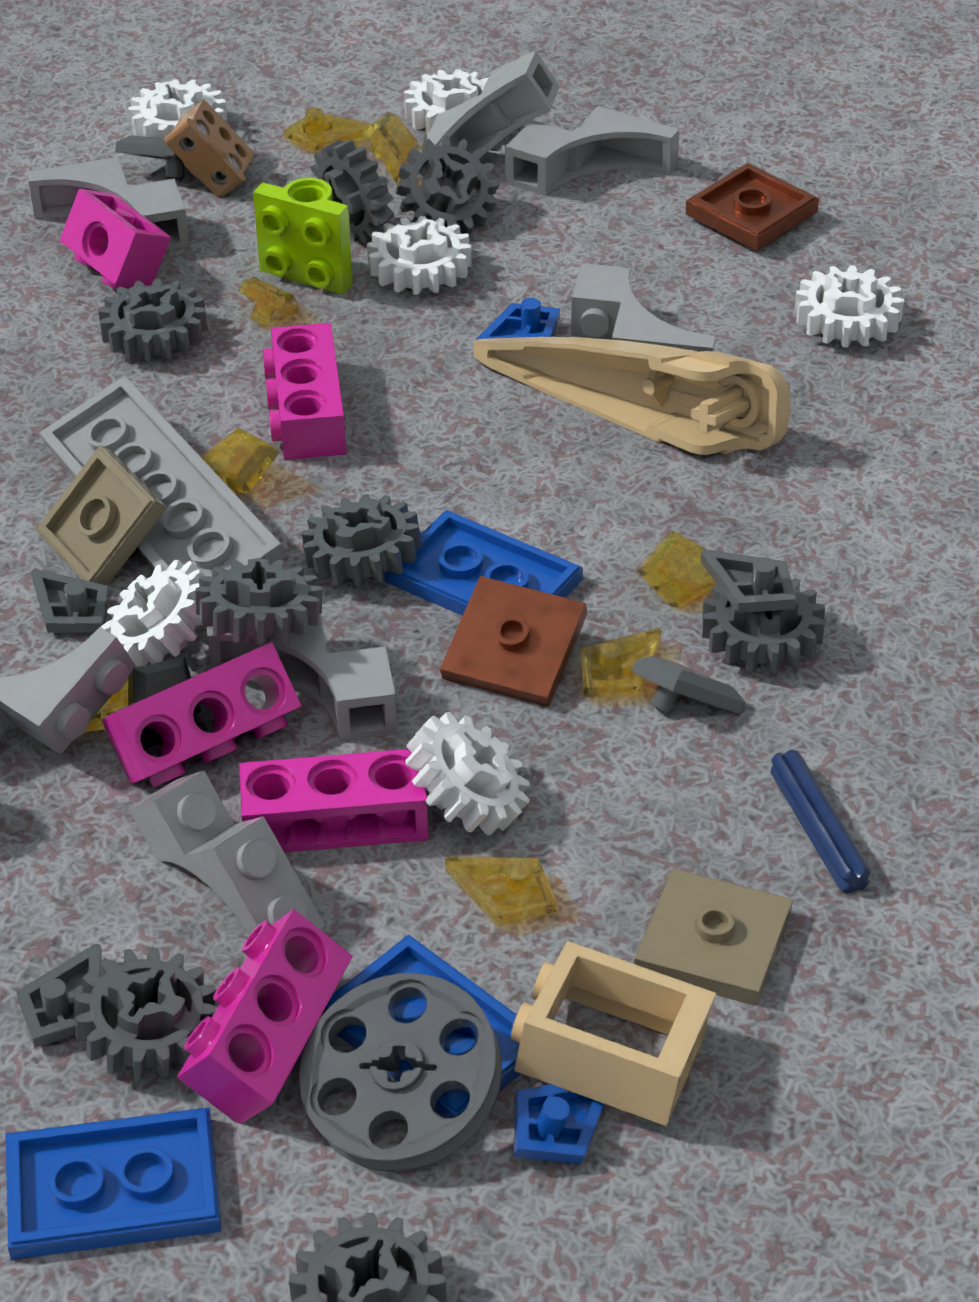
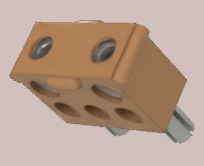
[164,97,254,198]

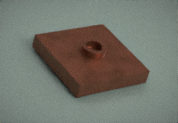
[686,163,819,251]
[440,576,588,707]

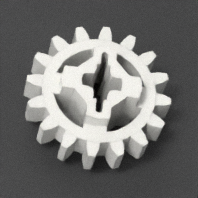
[404,69,488,135]
[128,79,227,138]
[367,216,472,295]
[794,265,904,347]
[101,560,204,668]
[405,712,530,835]

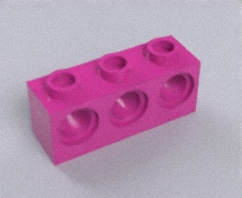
[262,323,346,460]
[101,642,301,787]
[239,749,429,853]
[177,909,353,1124]

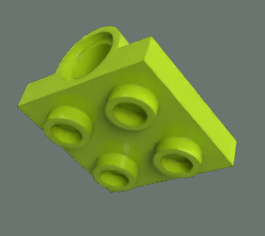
[253,178,353,295]

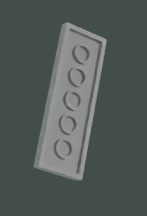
[39,375,287,577]

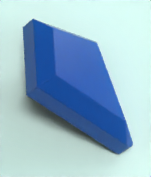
[476,298,560,340]
[514,1084,604,1164]

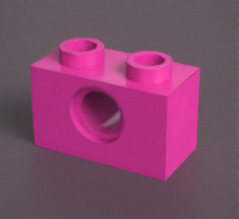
[59,189,171,290]

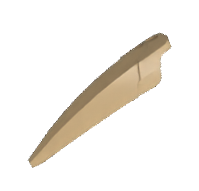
[474,337,791,455]

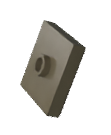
[36,445,167,585]
[634,868,793,1006]

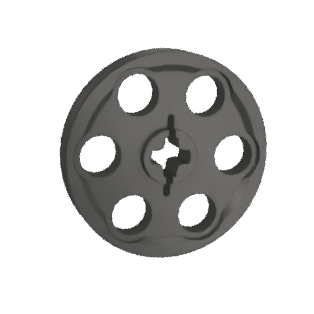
[299,973,502,1172]

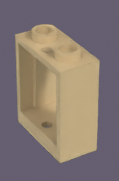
[510,941,716,1126]

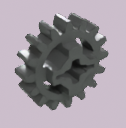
[395,136,499,235]
[311,139,394,243]
[98,279,208,361]
[301,494,422,587]
[196,558,322,645]
[701,578,825,673]
[74,947,217,1081]
[289,1213,447,1302]

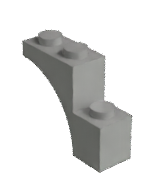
[419,50,560,191]
[505,106,679,196]
[26,157,190,251]
[571,263,715,352]
[206,614,397,741]
[0,627,136,755]
[128,770,326,934]

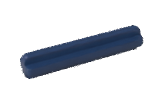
[770,749,871,893]

